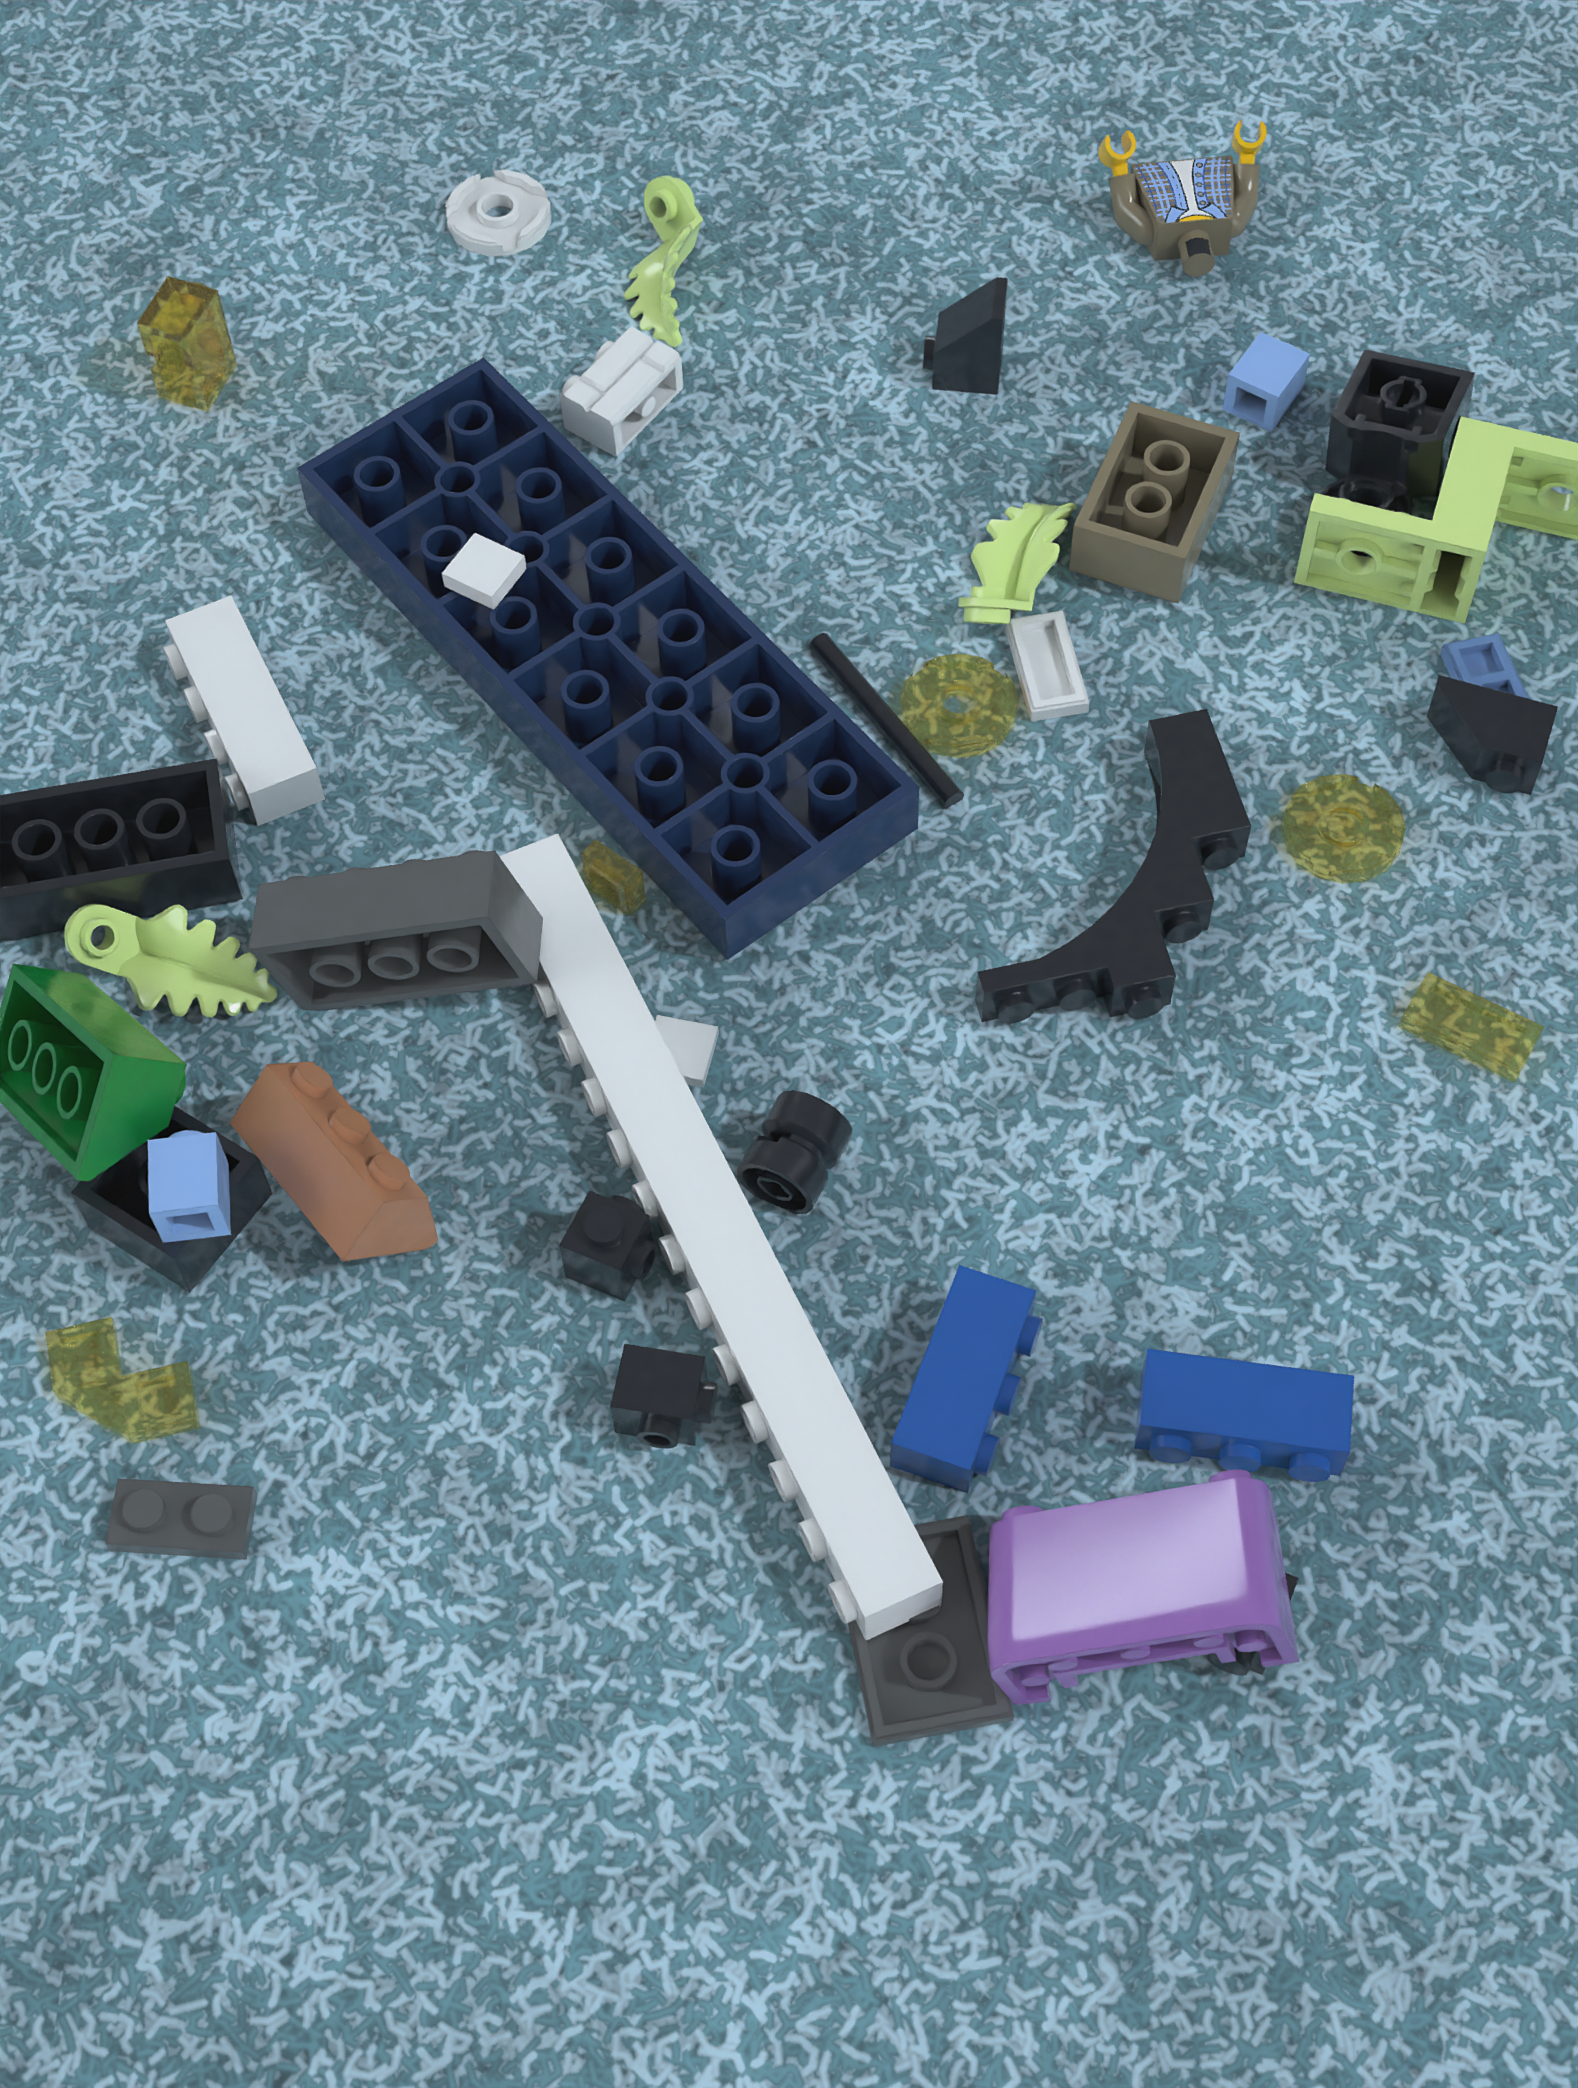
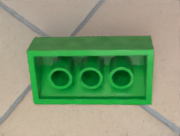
[0,963,187,1181]

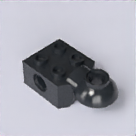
[1320,349,1475,556]

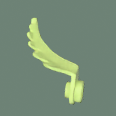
[624,176,703,347]
[958,502,1077,624]
[64,904,277,1018]

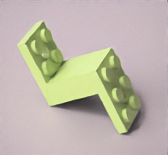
[1294,416,1578,624]

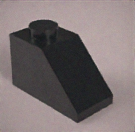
[923,277,1008,395]
[1427,675,1558,795]

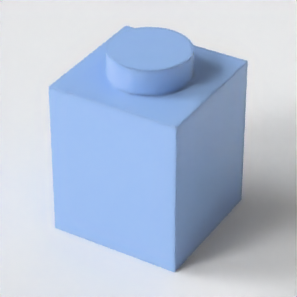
[1223,332,1310,432]
[148,1130,231,1243]

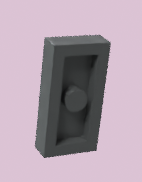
[105,1478,258,1560]

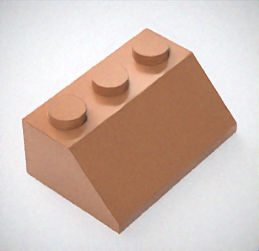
[230,1062,438,1261]

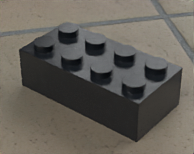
[0,758,243,942]

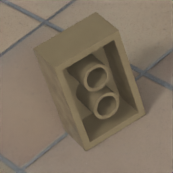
[1069,401,1240,603]

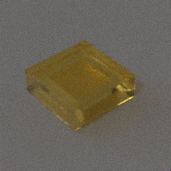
[581,839,646,916]

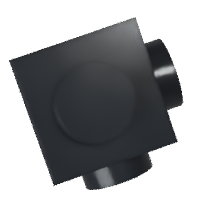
[559,1190,657,1302]
[610,1344,718,1449]

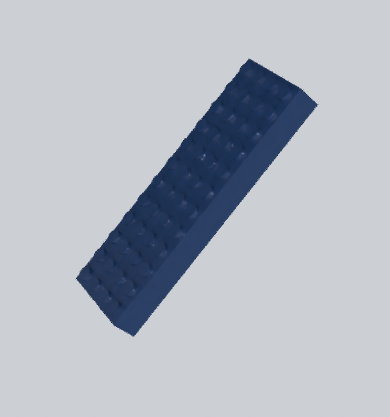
[297,357,920,960]

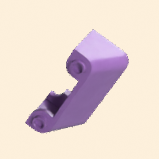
[988,1470,1300,1705]

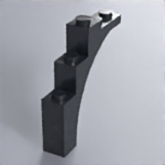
[975,709,1251,1024]

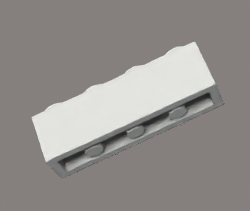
[163,596,325,826]

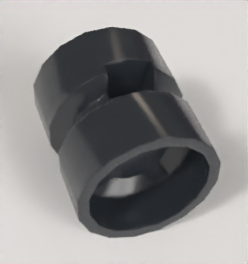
[737,1090,852,1214]

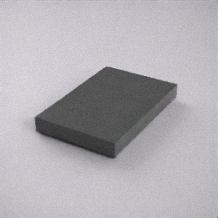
[848,1515,1014,1747]

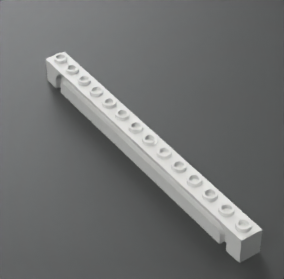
[499,834,943,1640]

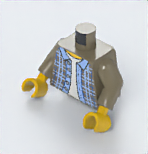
[1098,120,1267,277]

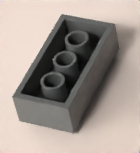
[248,850,543,1011]

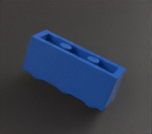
[890,1265,1043,1493]
[1134,1349,1354,1482]

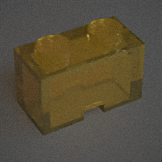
[137,276,237,412]

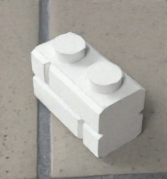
[560,326,683,457]

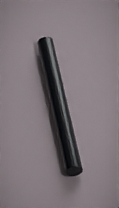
[809,633,964,809]

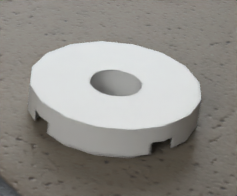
[446,170,551,256]

